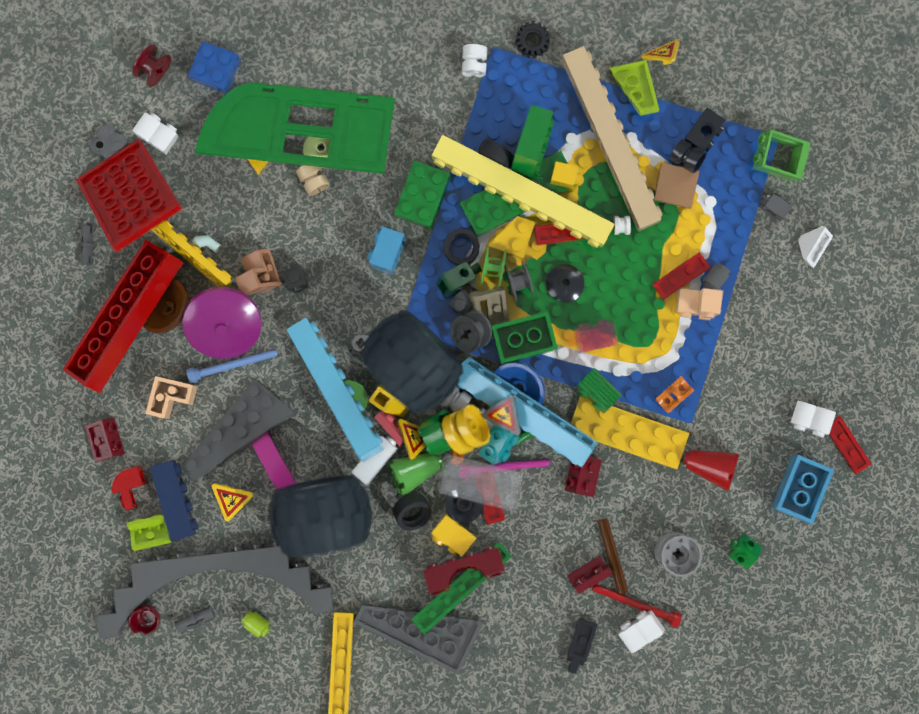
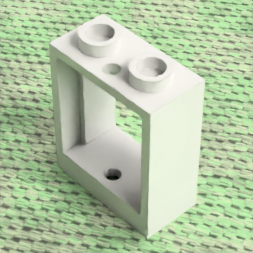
[351,436,398,485]

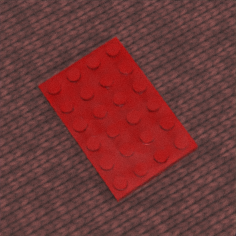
[76,138,183,253]

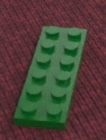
[460,151,579,237]

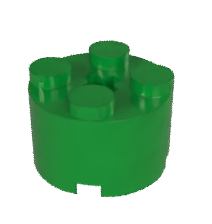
[418,410,452,455]

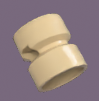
[296,165,330,196]

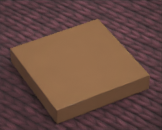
[653,163,699,209]

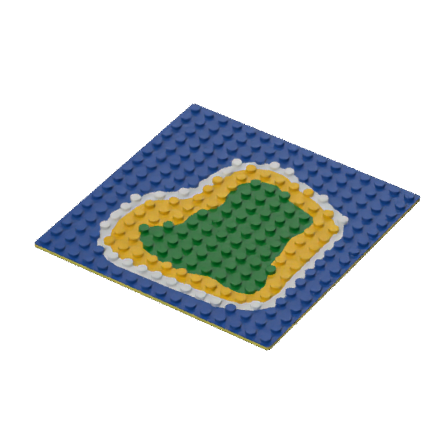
[407,48,778,423]

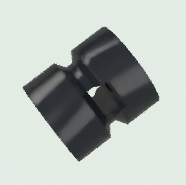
[670,139,707,174]

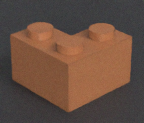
[235,249,282,295]

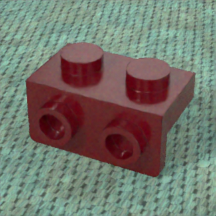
[565,457,602,497]

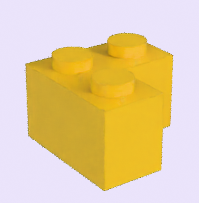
[431,513,476,557]

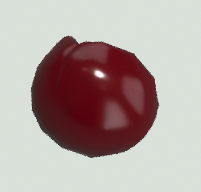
[128,605,161,635]

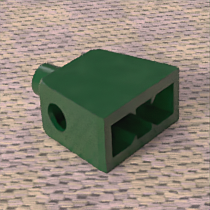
[436,262,482,299]

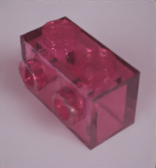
[574,319,618,354]

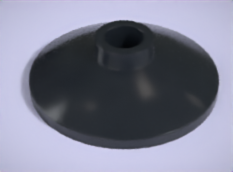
[546,264,584,303]
[445,484,484,523]

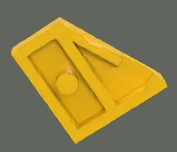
[488,216,535,259]

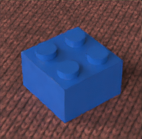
[188,41,241,94]

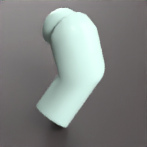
[191,235,221,253]

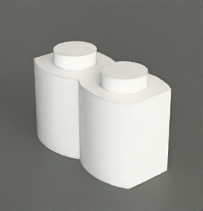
[132,112,179,155]
[791,401,836,438]
[618,610,665,653]

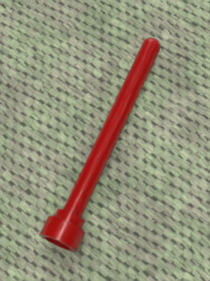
[592,584,682,629]

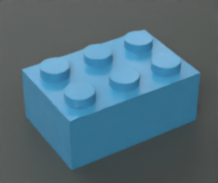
[771,455,834,524]

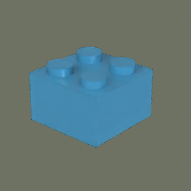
[367,226,406,275]

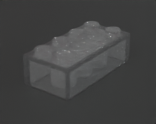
[436,453,524,511]

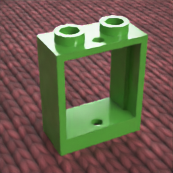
[753,129,811,181]

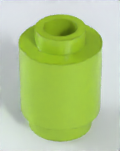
[241,610,271,638]

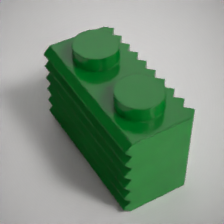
[576,368,622,413]

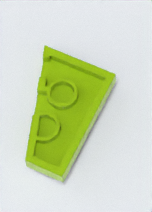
[609,60,659,116]

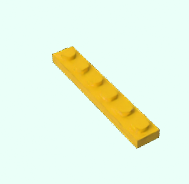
[328,612,354,714]

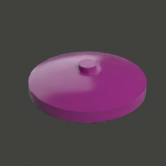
[183,287,261,359]

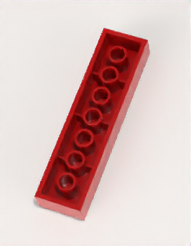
[62,239,183,393]

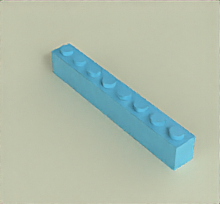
[286,318,384,462]
[457,357,598,467]

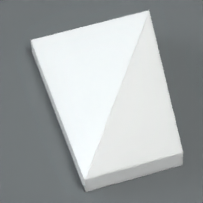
[798,226,833,268]

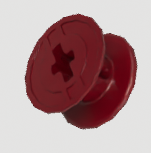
[132,45,171,87]

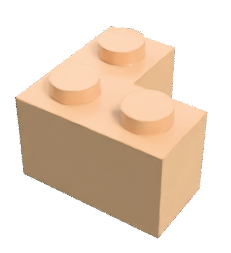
[675,288,723,320]
[145,376,198,419]

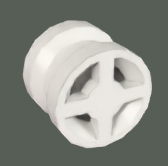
[613,216,631,235]

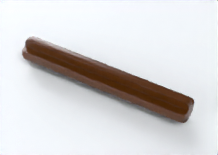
[598,518,628,594]

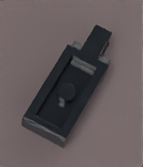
[566,618,598,674]

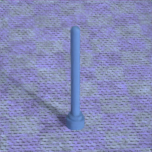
[186,349,278,384]

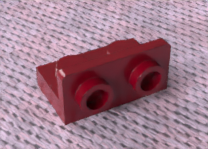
[85,418,125,463]
[568,556,612,594]

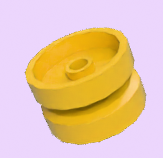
[442,405,490,455]

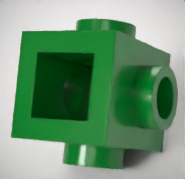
[728,534,762,570]

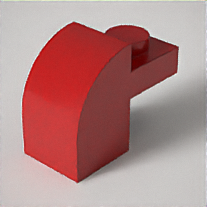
[112,466,146,510]

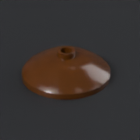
[143,279,189,334]

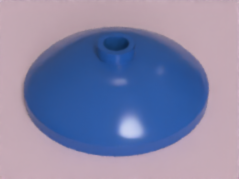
[494,362,545,405]

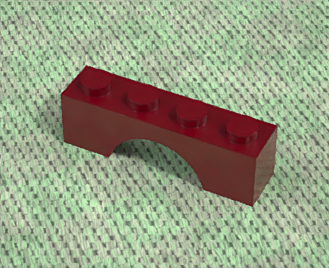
[423,547,506,596]

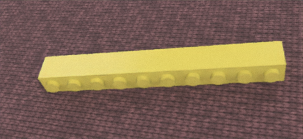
[432,135,614,248]

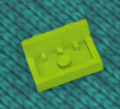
[127,514,172,551]

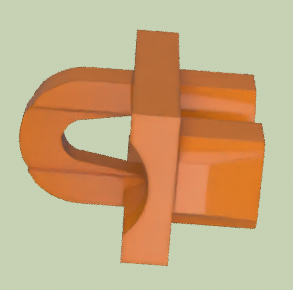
[655,376,694,414]

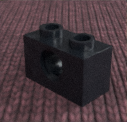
[684,107,726,152]

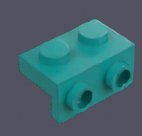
[479,424,521,465]

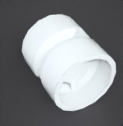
[462,44,487,77]

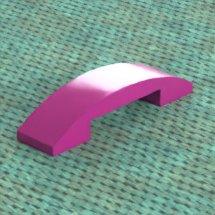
[252,431,296,489]

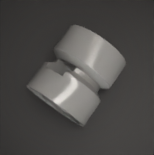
[440,386,473,413]

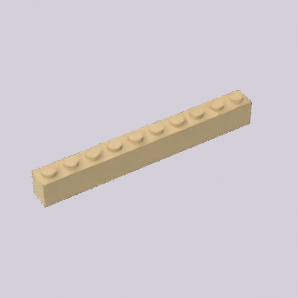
[561,46,662,232]

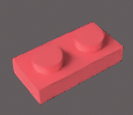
[374,411,404,446]

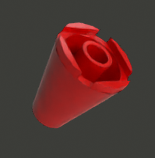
[683,450,739,491]

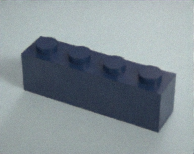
[150,460,199,542]

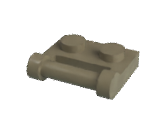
[470,286,508,326]

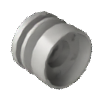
[654,532,702,577]

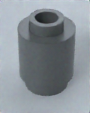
[702,263,730,290]

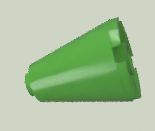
[386,453,442,497]

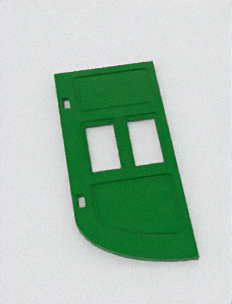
[195,83,395,174]

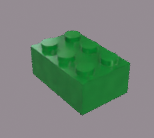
[511,105,555,179]
[394,161,450,230]
[491,311,558,365]

